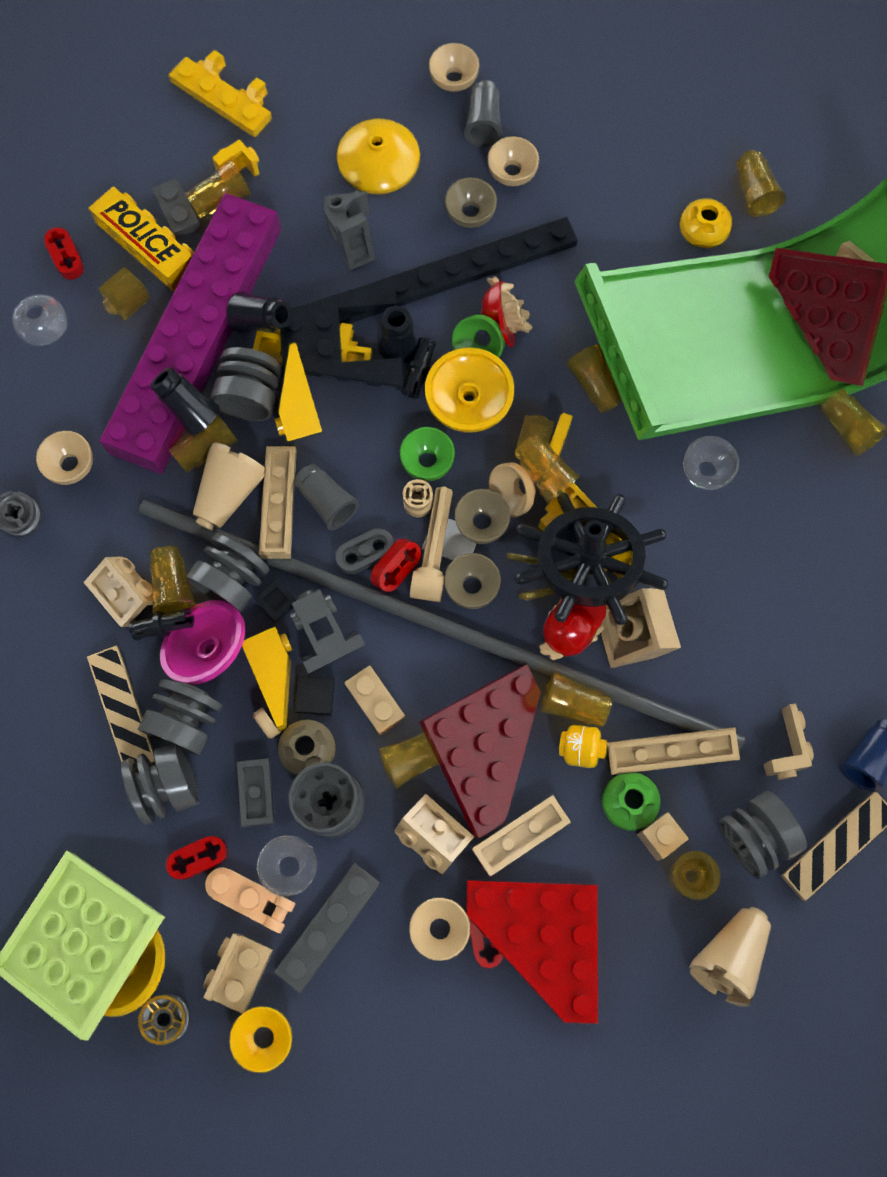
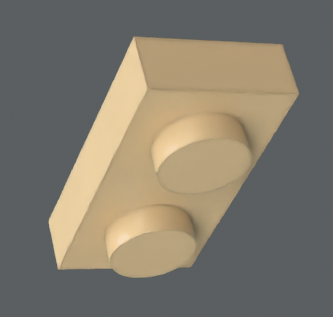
[344,665,406,735]

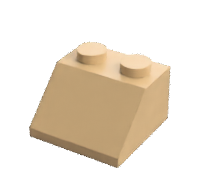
[601,588,681,668]

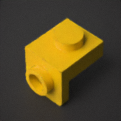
[212,139,260,181]

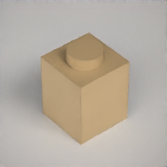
[637,812,689,861]

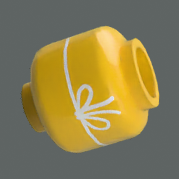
[559,725,607,768]

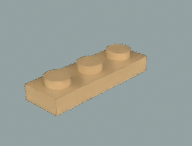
[472,795,571,877]

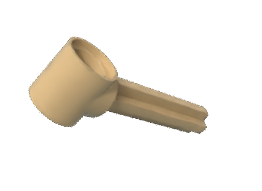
[410,486,453,602]

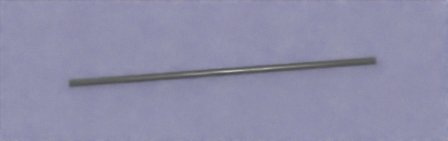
[139,500,745,751]

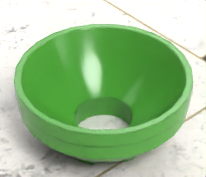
[452,315,505,358]
[400,427,455,481]
[602,772,660,831]

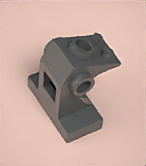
[324,190,375,271]
[290,590,365,673]

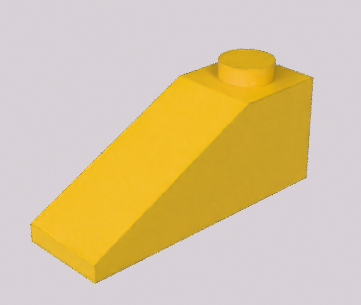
[275,342,322,441]
[242,627,293,732]

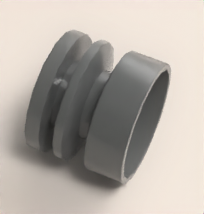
[210,347,282,421]
[185,533,270,613]
[137,679,223,756]
[121,742,200,825]
[289,762,366,838]
[718,790,807,879]

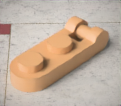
[205,867,296,934]

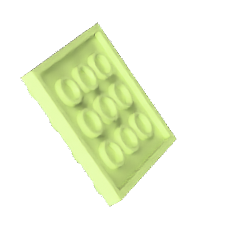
[0,851,165,1041]

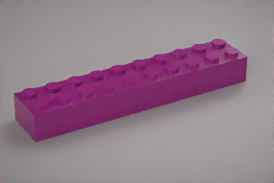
[99,193,281,474]

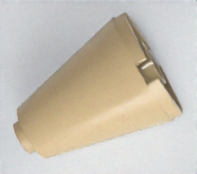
[192,442,267,531]
[689,907,771,1007]

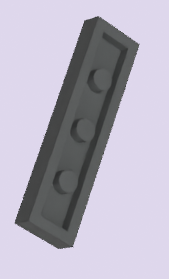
[274,863,381,993]

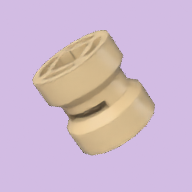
[403,479,433,518]

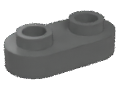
[336,528,394,574]

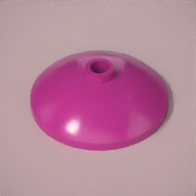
[160,600,245,685]

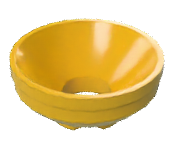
[680,198,732,248]
[230,1006,293,1073]

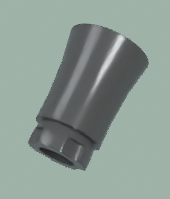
[464,80,503,147]
[294,463,360,530]

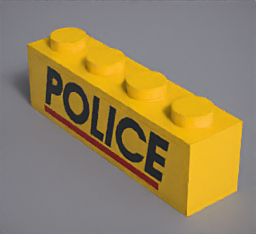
[88,186,194,292]

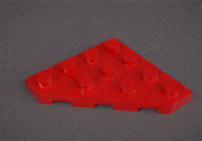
[465,881,598,1023]

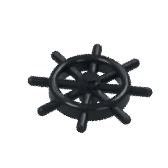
[514,492,668,625]

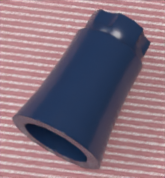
[840,718,887,792]

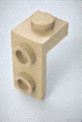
[763,703,814,780]

